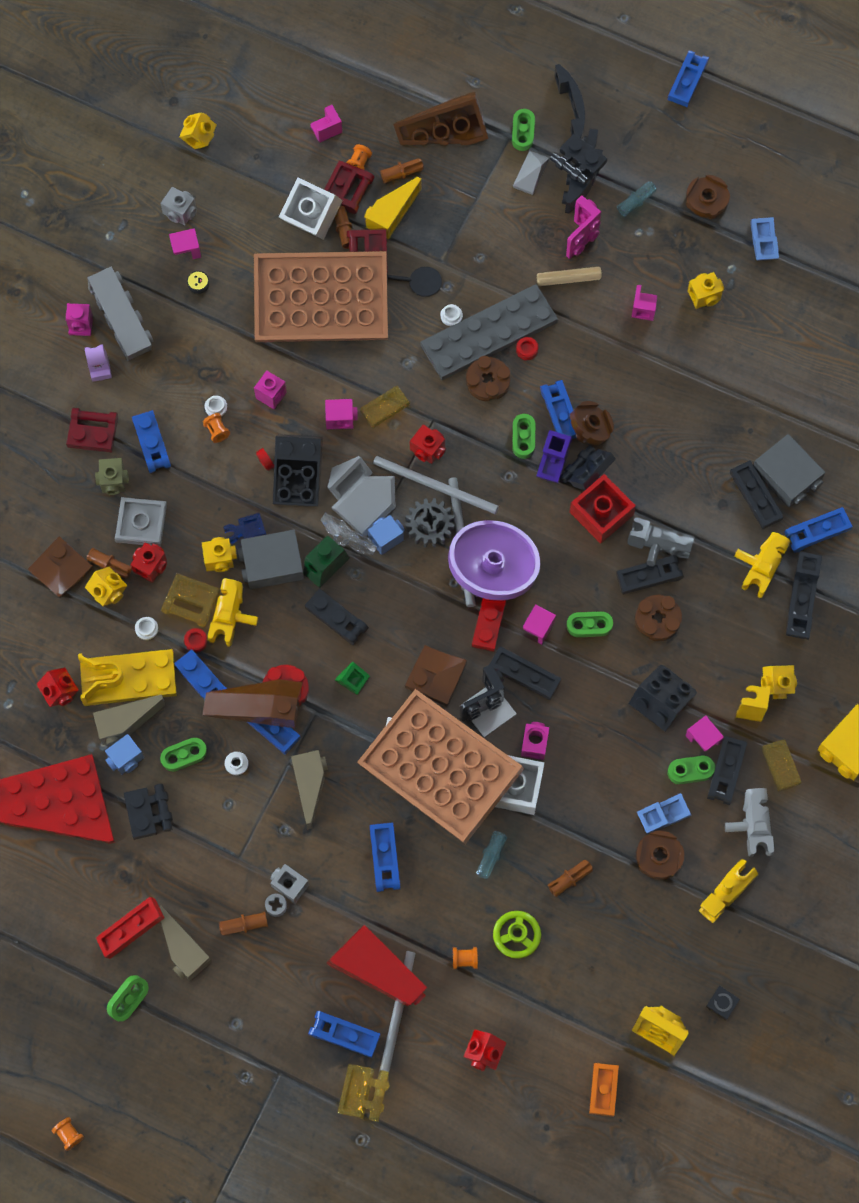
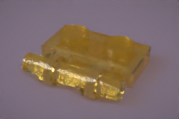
[337,1064,390,1122]

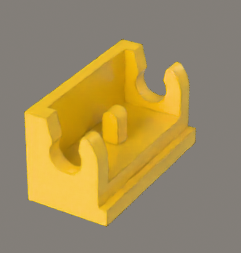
[736,686,771,722]

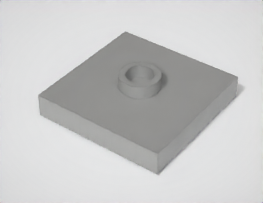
[115,497,167,547]

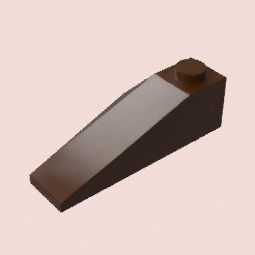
[393,92,489,145]
[202,679,303,728]

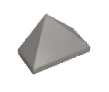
[513,150,549,195]
[328,456,372,500]

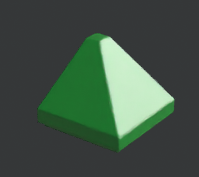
[335,662,370,694]

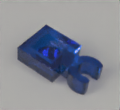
[223,513,266,544]

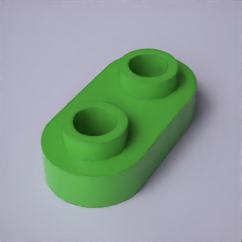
[512,109,535,151]
[512,414,535,459]
[566,612,613,637]
[160,738,207,772]
[667,756,715,784]
[107,975,148,1021]

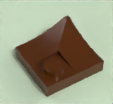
[28,536,93,598]
[405,645,467,707]

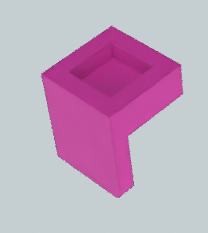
[310,105,342,143]
[169,228,201,259]
[632,285,657,321]
[523,604,556,645]
[685,716,724,751]

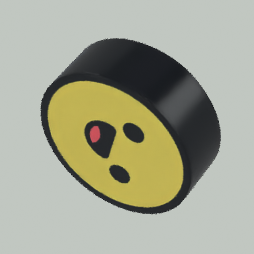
[187,271,210,294]

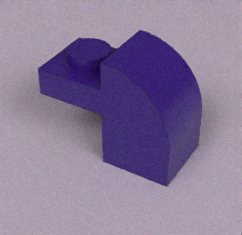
[536,430,571,484]

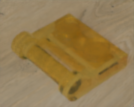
[161,573,220,628]

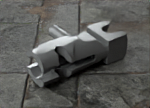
[627,518,695,566]

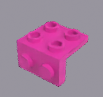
[566,195,601,259]

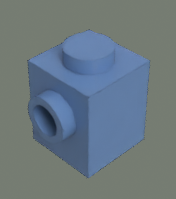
[368,515,405,555]
[105,734,144,775]

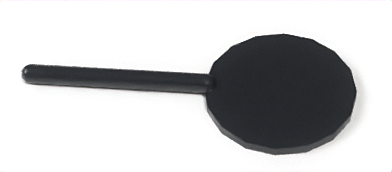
[387,267,442,297]

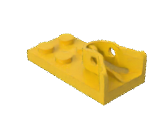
[78,649,177,706]
[632,1005,689,1056]

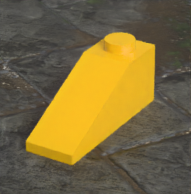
[364,177,421,239]

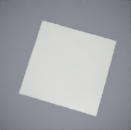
[460,688,517,737]

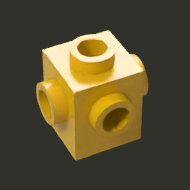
[179,113,217,149]
[687,272,724,309]
[202,537,237,572]
[85,567,127,606]
[761,665,797,699]

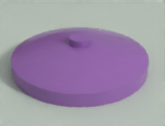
[448,520,540,600]

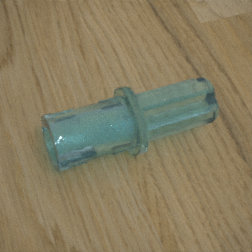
[617,182,657,217]
[477,831,508,879]

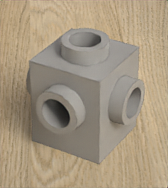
[161,187,197,225]

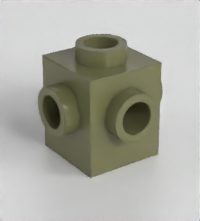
[95,458,129,495]

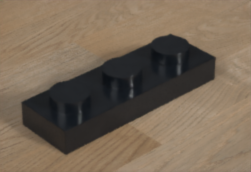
[730,460,784,529]
[489,646,561,700]

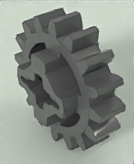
[405,498,454,547]

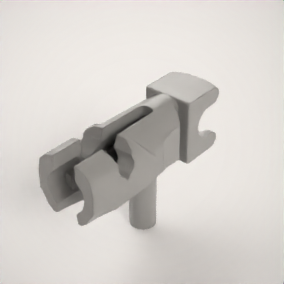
[725,788,774,857]

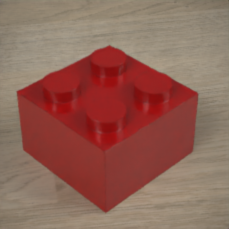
[570,474,636,544]

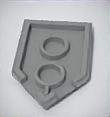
[332,476,396,539]

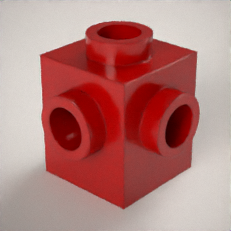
[410,425,446,464]
[130,542,167,583]
[36,667,78,707]
[463,1029,506,1071]

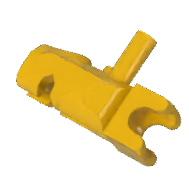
[734,532,790,598]
[208,578,258,647]
[699,859,758,923]

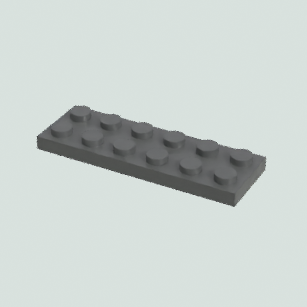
[420,284,558,380]

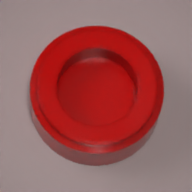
[516,337,538,360]
[256,448,274,471]
[184,628,208,653]

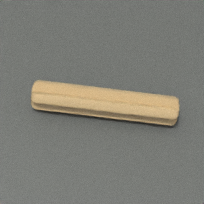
[537,267,602,286]

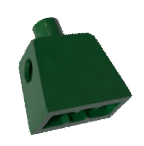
[303,536,350,588]

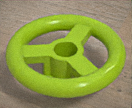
[493,911,541,958]

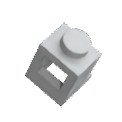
[270,864,309,904]

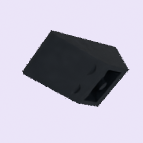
[273,434,323,507]

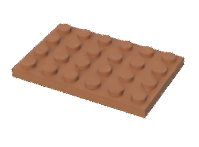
[254,251,388,342]
[357,689,524,844]

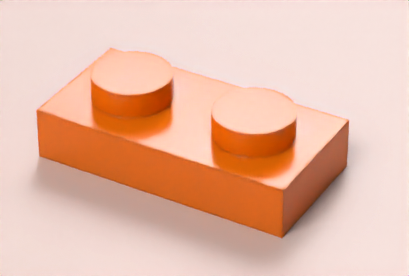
[589,1063,619,1117]

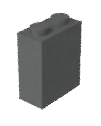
[754,434,825,508]
[237,529,304,590]

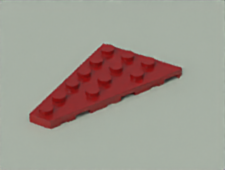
[0,754,115,844]

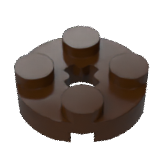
[686,175,730,219]
[466,356,510,401]
[570,401,614,445]
[635,595,682,641]
[636,831,684,880]

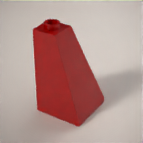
[326,925,427,1006]

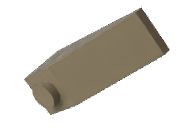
[93,694,165,746]
[291,750,328,829]
[160,906,212,982]

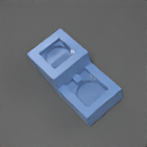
[751,217,779,261]
[637,793,692,834]

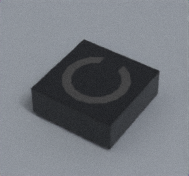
[706,986,740,1020]

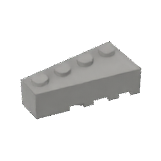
[87,266,154,361]

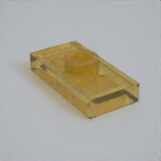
[360,386,410,428]
[762,739,802,791]

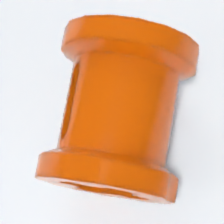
[346,144,372,170]
[203,413,230,443]
[453,947,478,969]
[52,1117,84,1151]

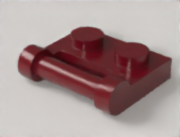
[324,160,375,214]
[346,229,388,274]
[66,407,118,453]

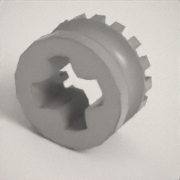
[265,894,287,917]

